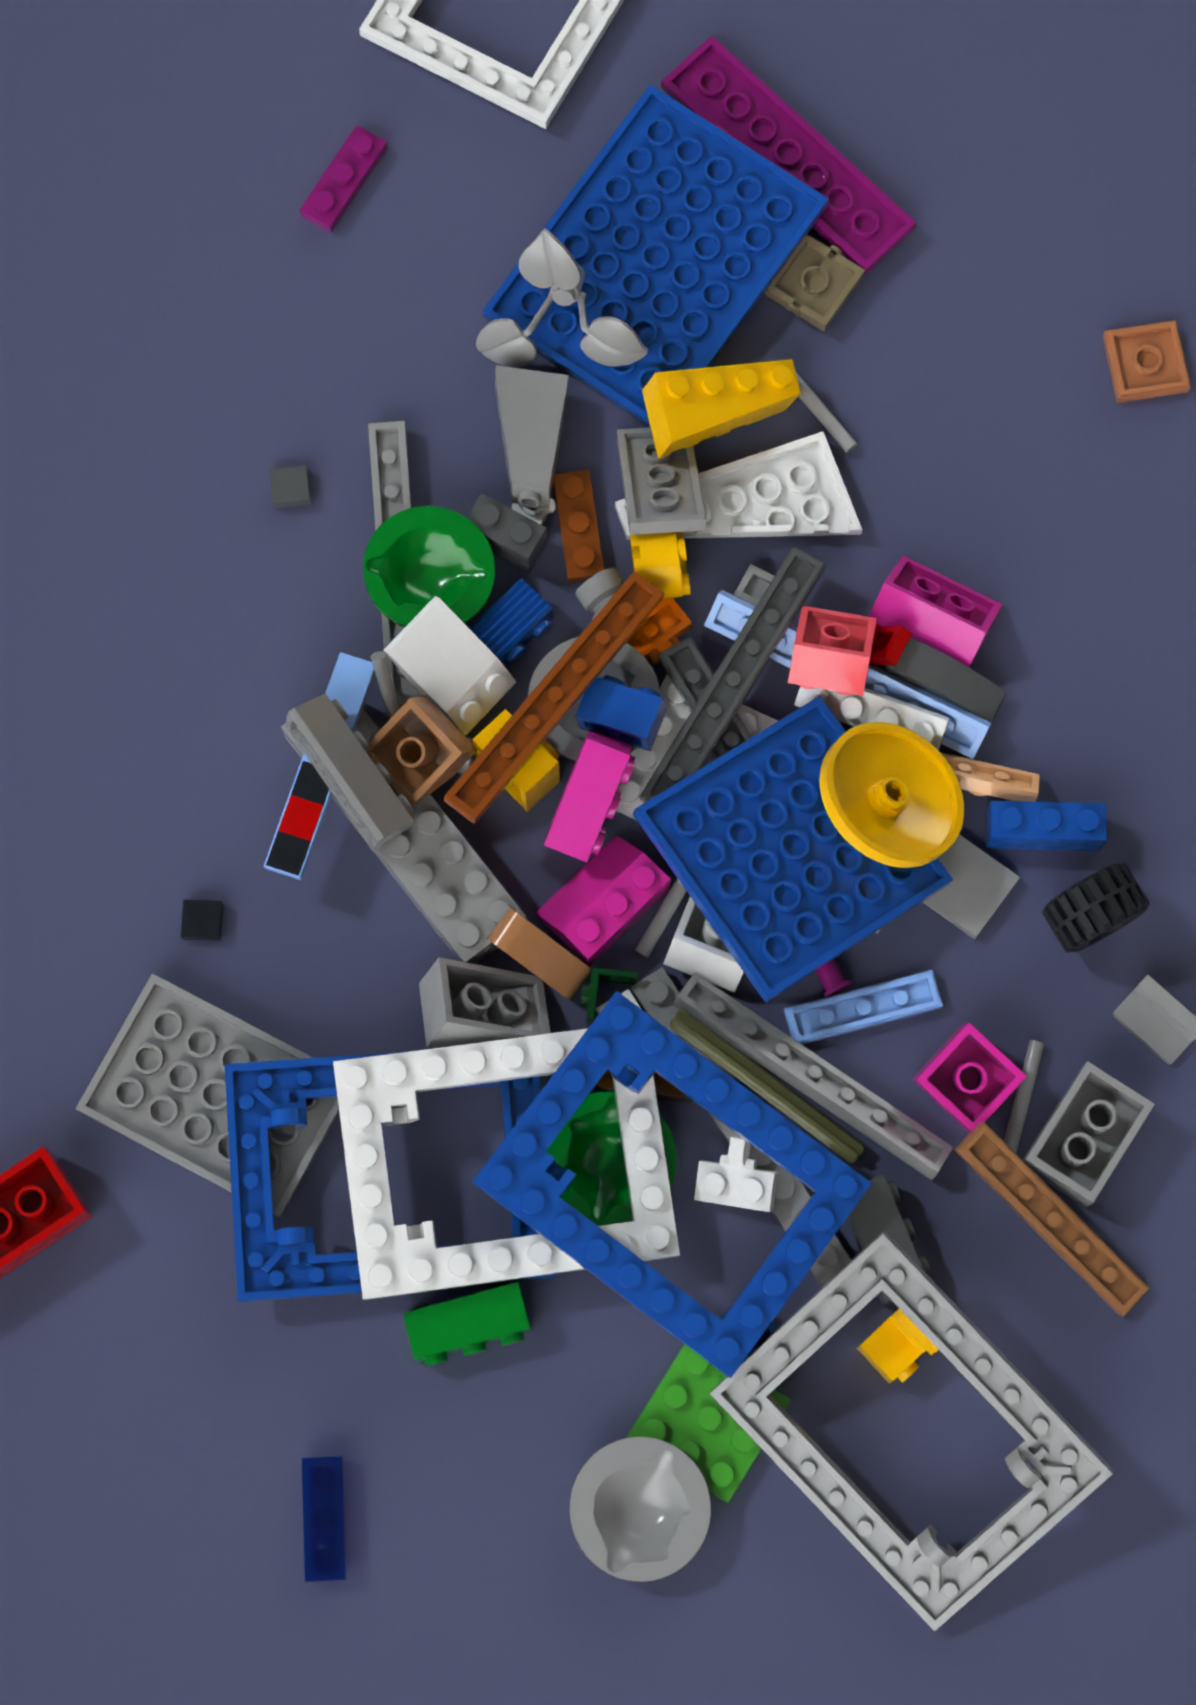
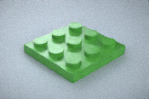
[626,1345,791,1503]

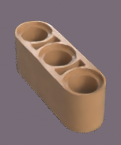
[487,908,592,1001]

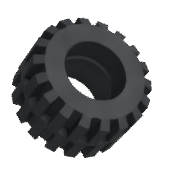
[1042,863,1150,953]

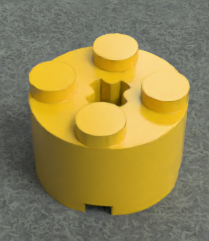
[630,532,691,599]

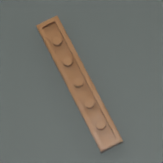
[954,1122,1150,1317]

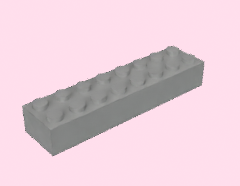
[281,709,527,964]

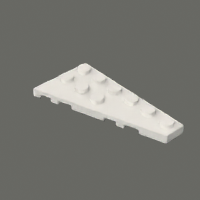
[615,431,862,540]

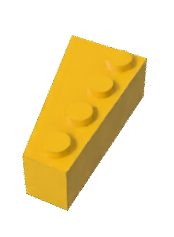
[642,359,801,459]

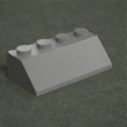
[285,694,414,852]

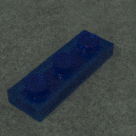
[302,1456,347,1582]

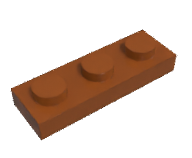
[553,470,604,583]

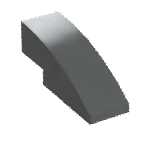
[886,637,1006,723]

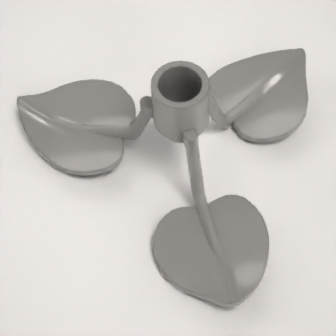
[476,228,649,368]

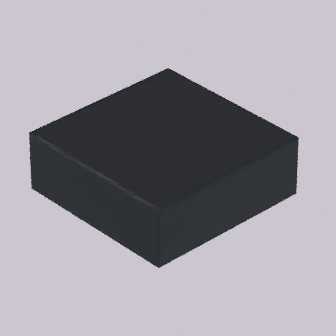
[181,900,223,941]

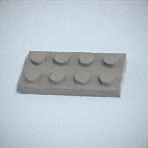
[617,427,706,535]

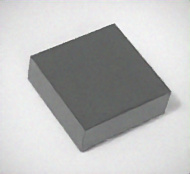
[269,465,311,508]

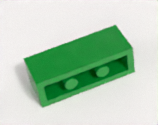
[403,1282,531,1367]

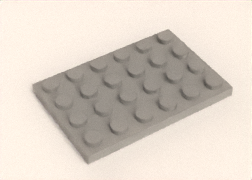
[75,973,339,1219]

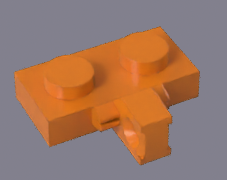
[627,598,692,665]

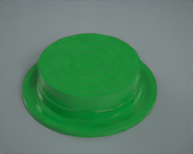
[363,506,495,628]
[546,1092,677,1226]

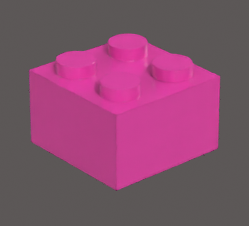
[911,1022,1027,1133]

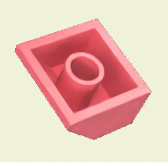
[788,605,877,696]

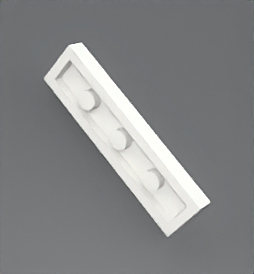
[794,687,950,751]

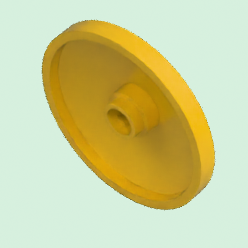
[820,722,964,868]

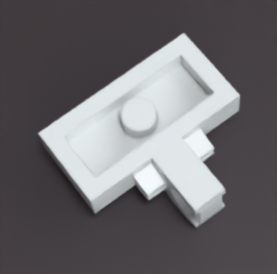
[694,1136,778,1212]

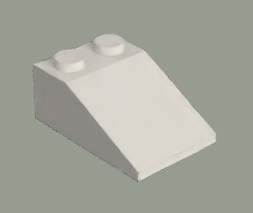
[384,596,516,736]
[663,896,743,993]

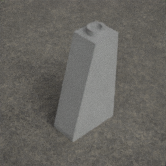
[495,365,569,508]

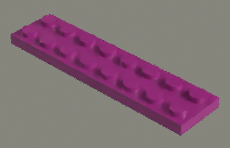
[661,35,917,276]

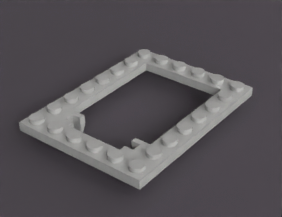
[710,1230,1113,1631]

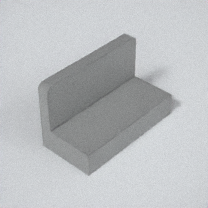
[1112,974,1196,1065]

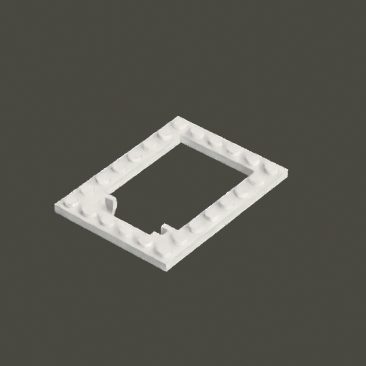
[359,0,624,129]
[333,1028,680,1300]

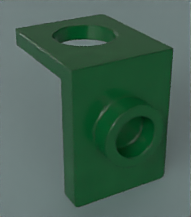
[581,967,638,1025]

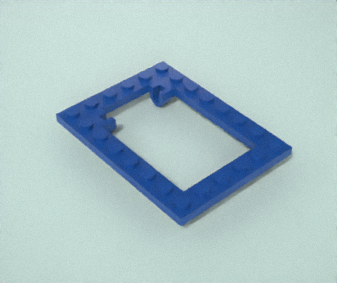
[472,991,872,1378]
[224,1051,555,1302]

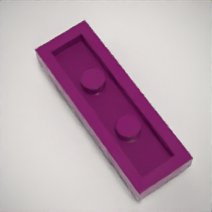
[299,125,388,233]

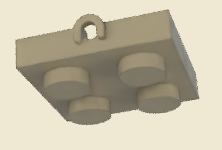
[764,234,865,332]

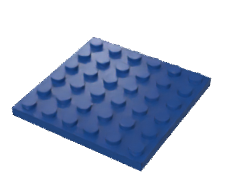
[633,696,953,1003]

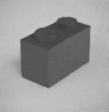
[467,493,548,573]

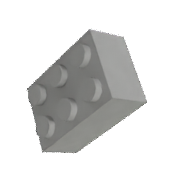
[1023,1061,1155,1208]

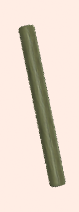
[669,1009,865,1163]

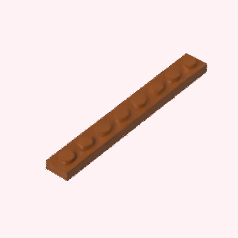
[444,571,664,824]

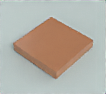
[1102,320,1191,403]

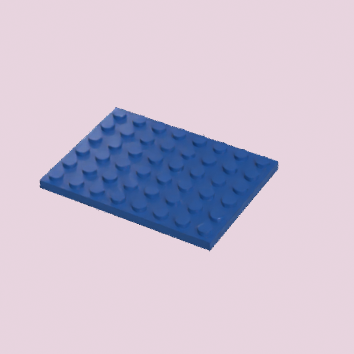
[482,84,829,427]

